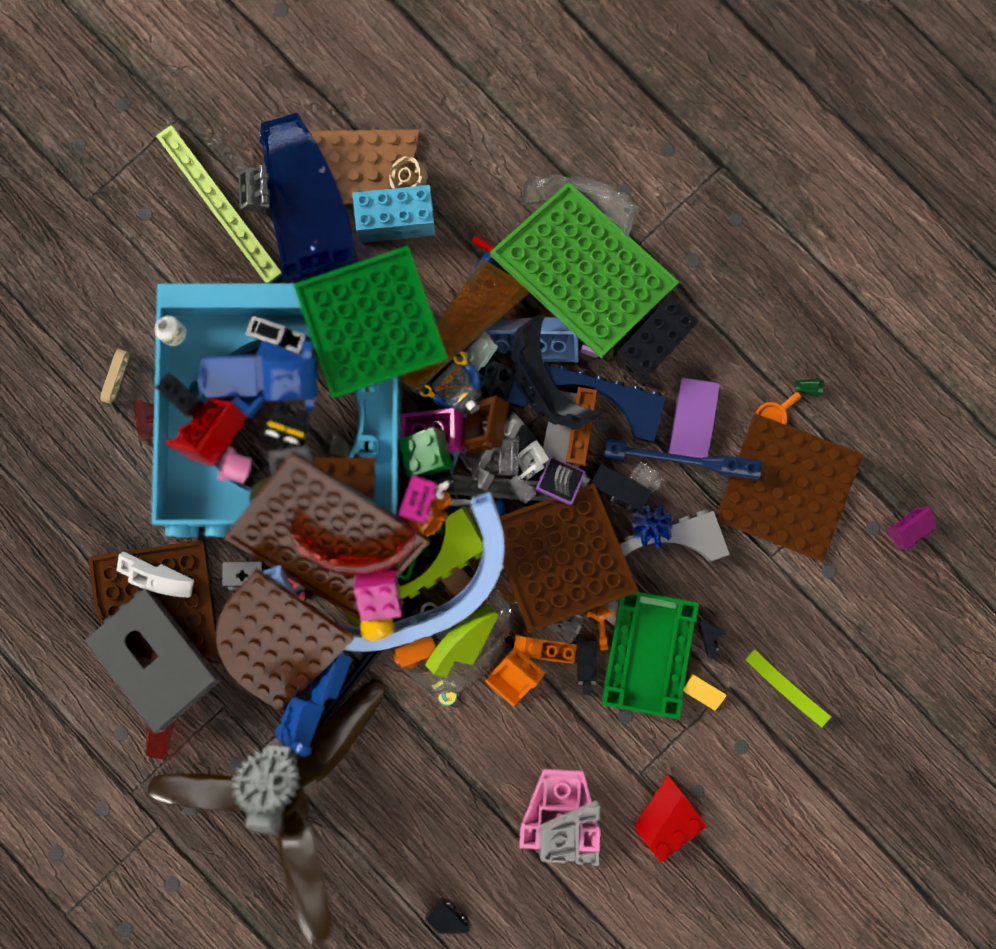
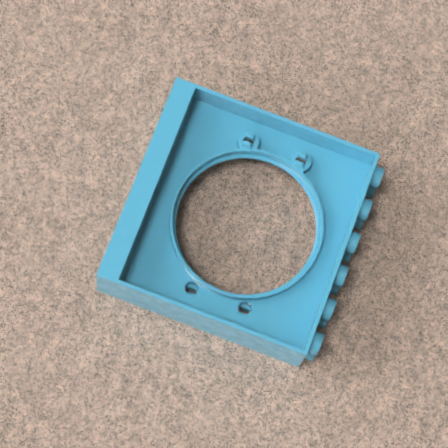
[152,284,403,538]

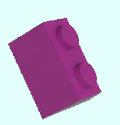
[886,506,936,550]

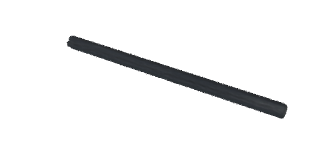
[314,596,421,733]

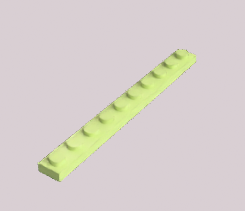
[156,125,283,284]

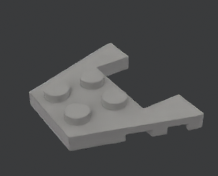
[459,419,522,492]
[539,801,600,866]

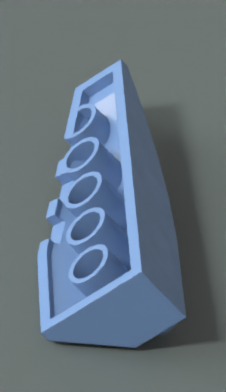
[466,317,579,362]

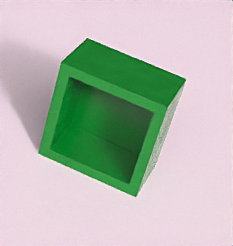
[399,427,453,478]

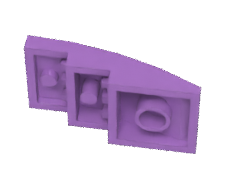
[668,377,720,458]

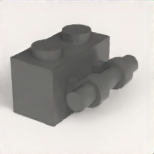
[238,165,270,212]

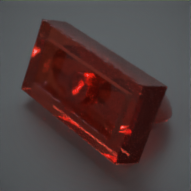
[133,400,155,441]

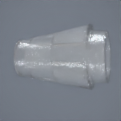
[509,475,537,504]

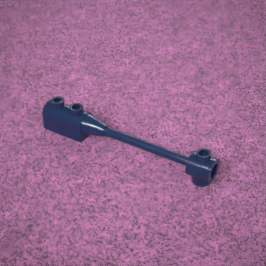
[605,439,762,481]

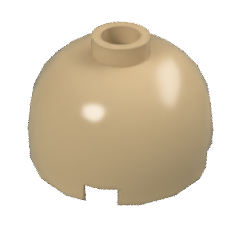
[389,156,428,189]

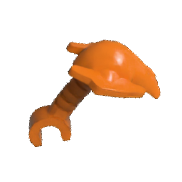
[586,605,615,651]

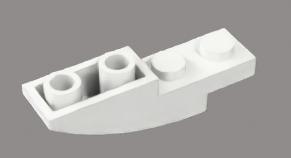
[117,552,194,598]

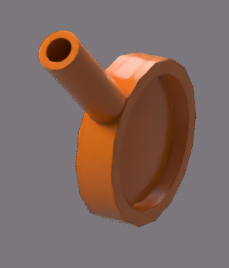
[755,392,801,425]

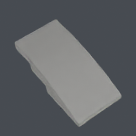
[543,391,579,468]

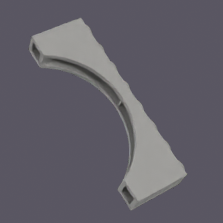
[619,509,730,561]

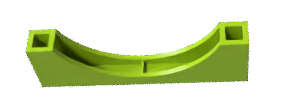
[346,507,483,627]

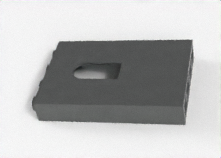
[84,589,221,733]

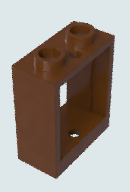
[461,396,510,453]

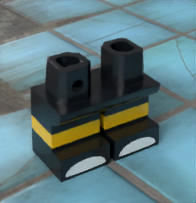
[263,402,309,448]

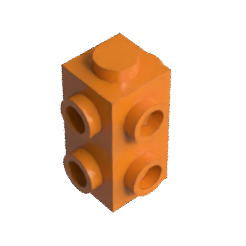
[393,636,437,670]

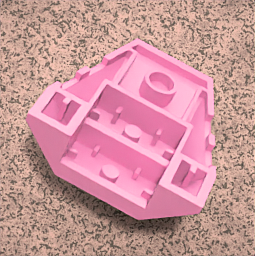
[520,769,600,852]

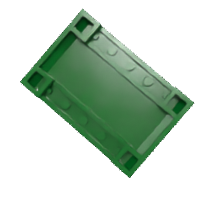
[602,592,699,719]

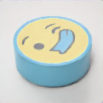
[438,685,457,706]

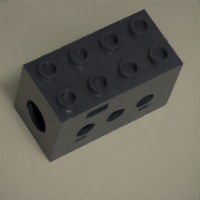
[614,295,699,385]

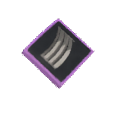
[535,456,585,506]

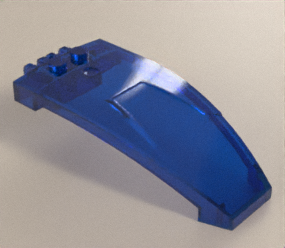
[259,113,358,284]

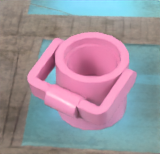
[217,447,251,483]

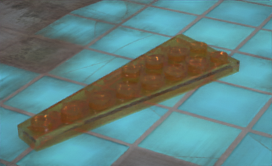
[399,259,529,391]

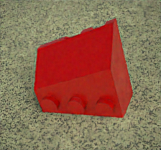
[165,398,247,466]
[634,774,707,863]

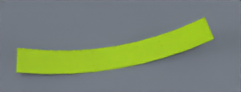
[745,649,831,727]

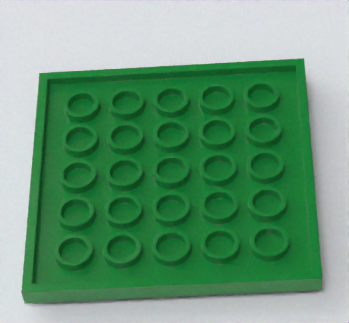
[293,246,448,399]

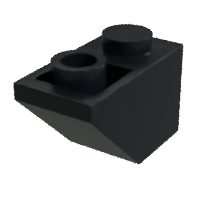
[425,897,470,934]

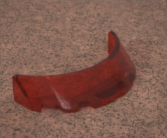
[289,522,416,576]

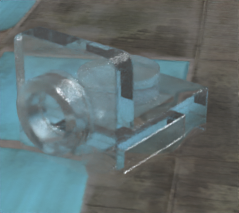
[629,461,663,493]

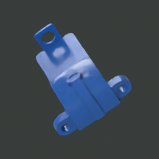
[198,341,319,411]
[275,651,352,757]

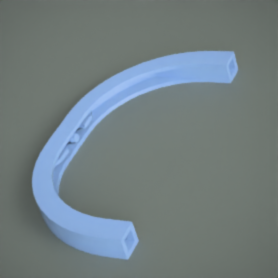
[263,492,504,651]

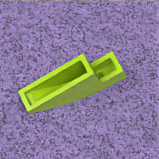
[425,605,499,678]

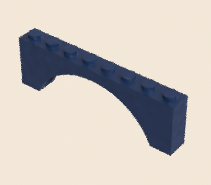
[507,361,666,444]

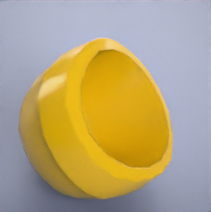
[360,618,394,641]

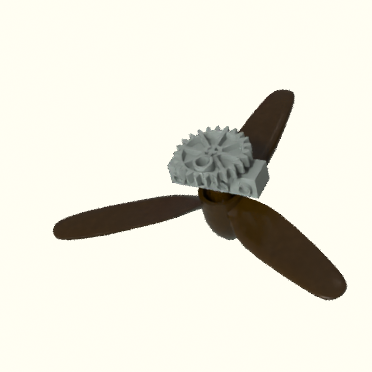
[148,680,386,944]

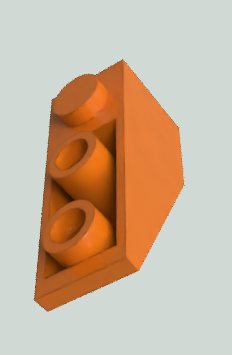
[514,635,577,664]

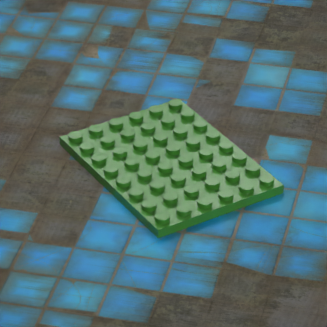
[490,182,679,359]

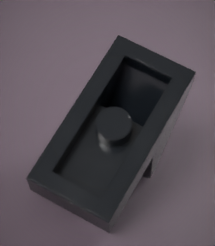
[697,620,727,659]

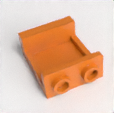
[485,647,545,707]

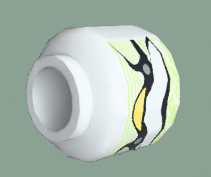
[155,316,186,346]

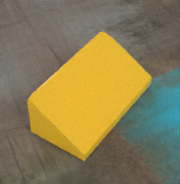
[683,674,727,711]

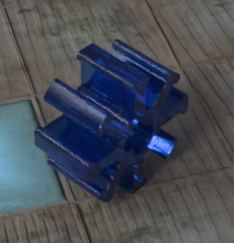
[633,505,673,547]

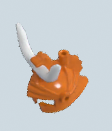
[403,481,472,536]

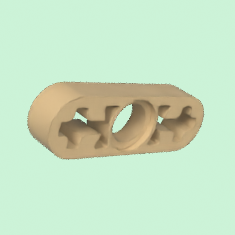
[100,349,129,404]

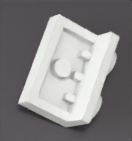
[514,440,549,480]

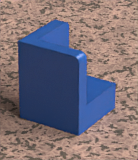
[232,395,267,418]

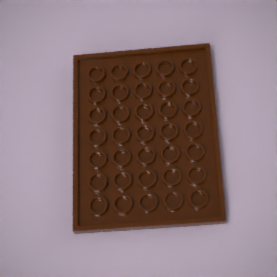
[224,451,429,620]

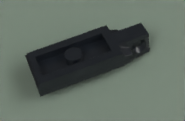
[577,641,597,695]

